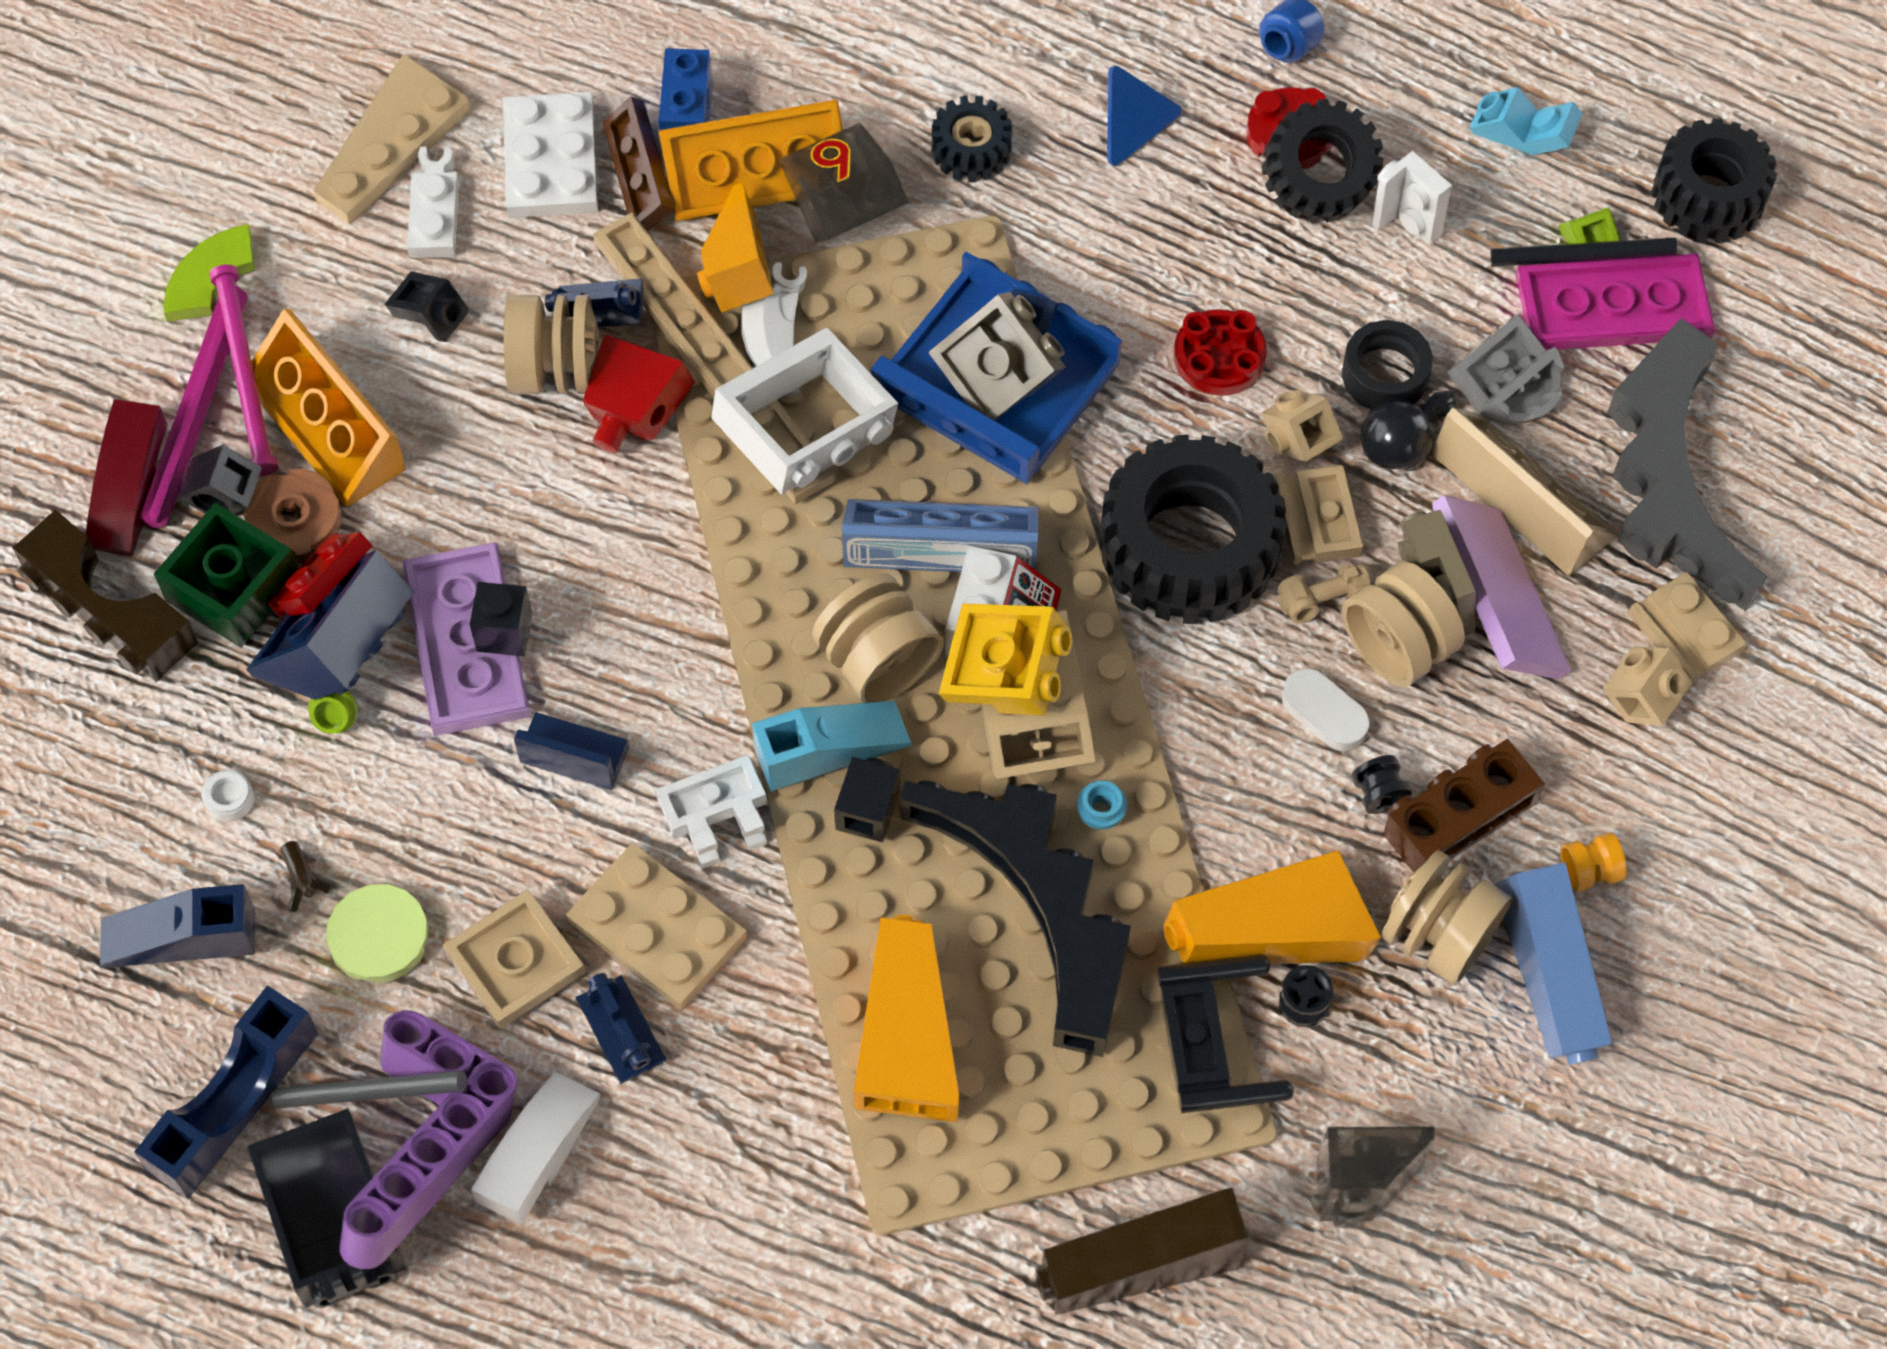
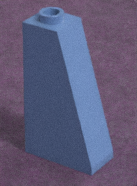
[1495,862,1612,1065]

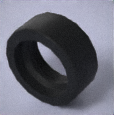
[1341,320,1433,410]

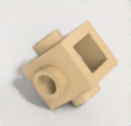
[1261,390,1343,462]
[1603,647,1692,725]

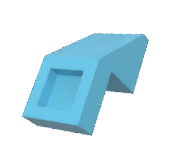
[1469,87,1583,155]

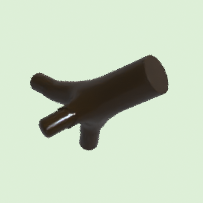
[280,841,332,912]

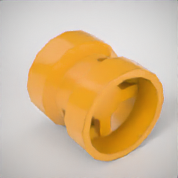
[1560,833,1627,893]

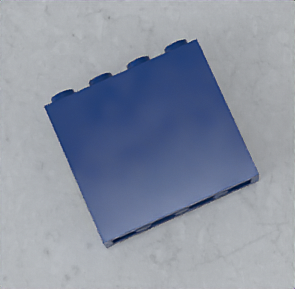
[871,251,1122,485]

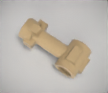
[1278,564,1371,624]

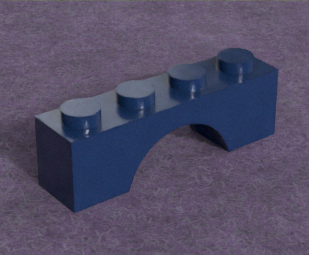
[134,985,319,1199]

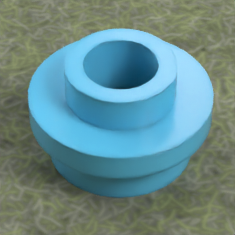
[1077,780,1127,830]

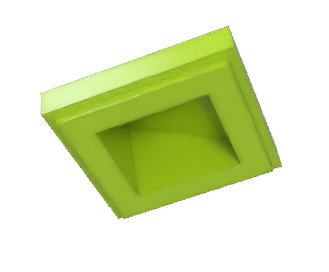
[1558,207,1621,244]

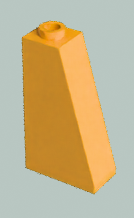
[1163,850,1381,964]
[853,915,959,1123]

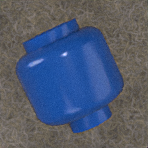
[1259,0,1325,63]

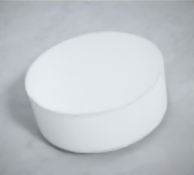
[202,770,255,822]

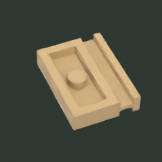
[1275,465,1363,566]
[1628,572,1747,683]

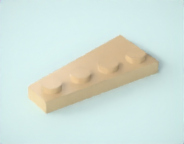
[314,54,471,225]

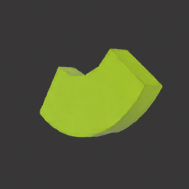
[164,224,255,322]

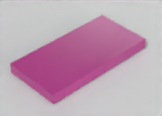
[1515,253,1715,350]

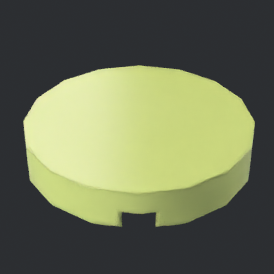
[326,884,429,983]

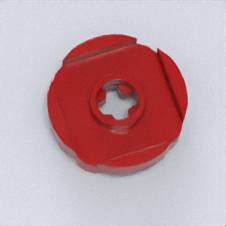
[1246,87,1333,170]

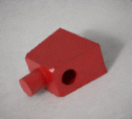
[584,334,695,454]

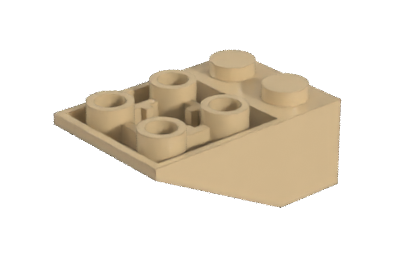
[981,610,1096,779]

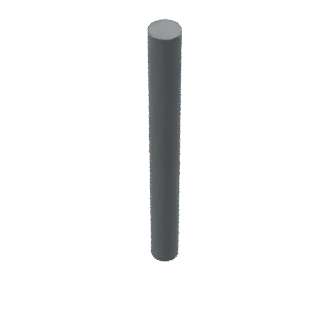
[272,1070,467,1109]

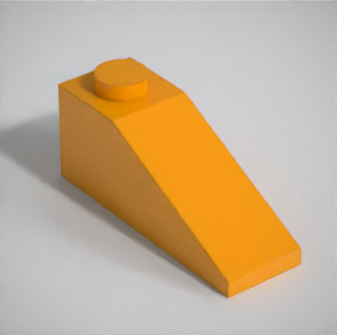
[697,182,774,313]

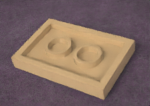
[565,842,748,1011]

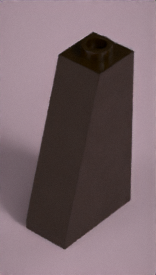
[1035,1187,1248,1315]

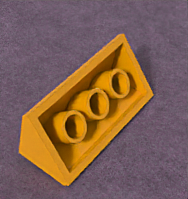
[252,309,406,506]

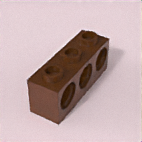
[1383,738,1545,872]

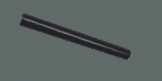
[1490,237,1677,267]

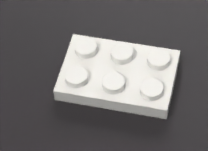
[503,92,598,218]

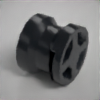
[1351,755,1412,814]
[1278,965,1333,1027]

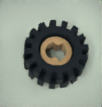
[932,95,1012,182]

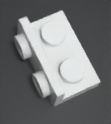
[1372,151,1452,245]

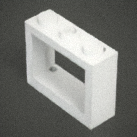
[711,327,898,495]

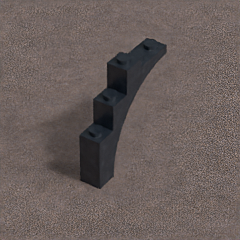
[900,781,1131,1057]

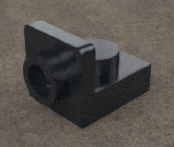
[384,271,469,342]

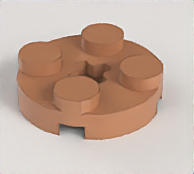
[243,469,342,564]

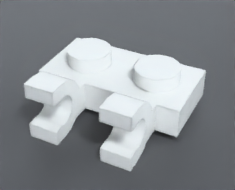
[655,755,767,869]

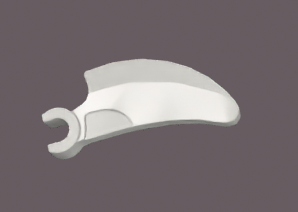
[741,262,807,397]

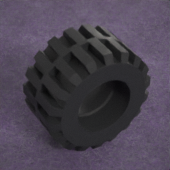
[1262,99,1384,223]
[1652,118,1777,243]

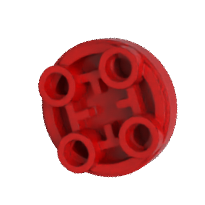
[1173,309,1267,396]

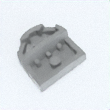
[1447,314,1564,424]

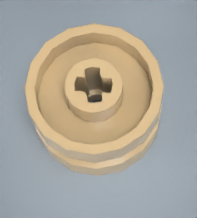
[1341,560,1465,688]

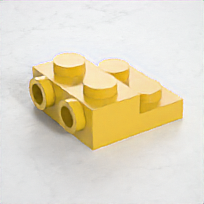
[939,603,1072,716]

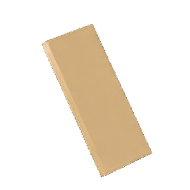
[1432,407,1618,576]

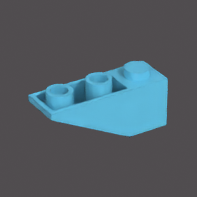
[752,701,911,791]

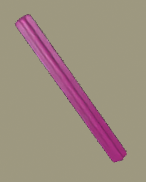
[140,285,248,529]

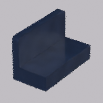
[514,712,629,790]

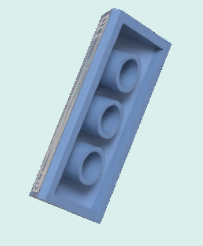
[842,499,1038,572]

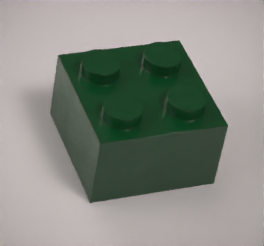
[153,503,299,648]

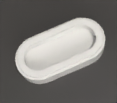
[1282,669,1369,751]

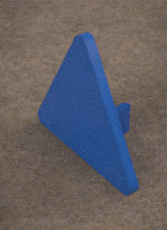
[1107,65,1182,166]

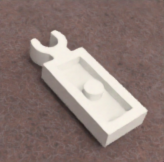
[407,146,459,258]

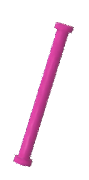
[209,264,278,476]

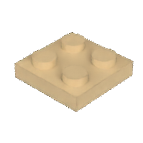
[443,889,586,1029]

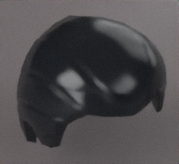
[1360,390,1457,471]

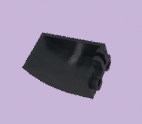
[247,1108,407,1308]

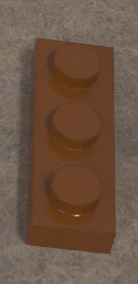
[602,96,674,232]

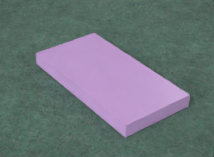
[1432,495,1571,680]
[402,542,531,736]

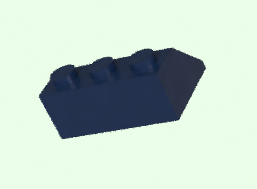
[246,550,414,700]

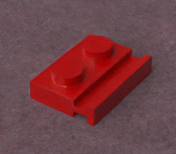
[267,532,373,617]

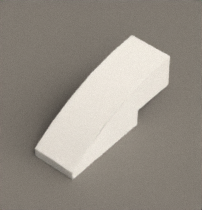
[471,1072,601,1225]

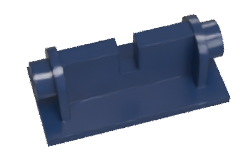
[545,279,644,328]
[575,973,667,1085]

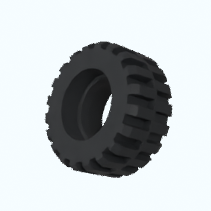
[1100,434,1286,624]

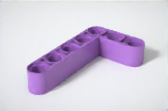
[340,1010,517,1269]

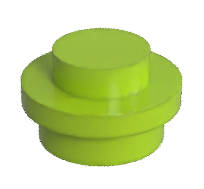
[308,691,358,734]

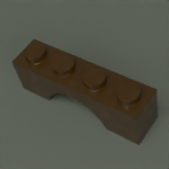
[12,510,198,682]

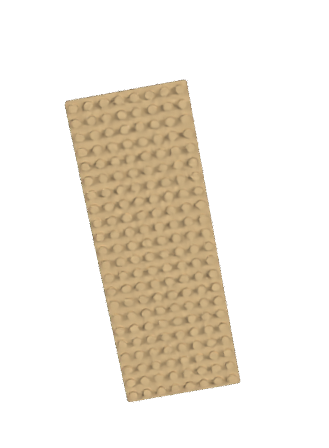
[650,216,1276,1236]

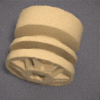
[504,295,599,394]
[812,573,944,703]
[1381,849,1513,986]

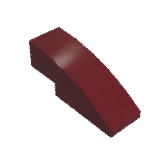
[86,399,168,556]

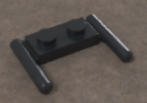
[1157,954,1294,1114]

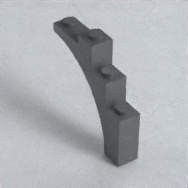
[1607,318,1767,612]

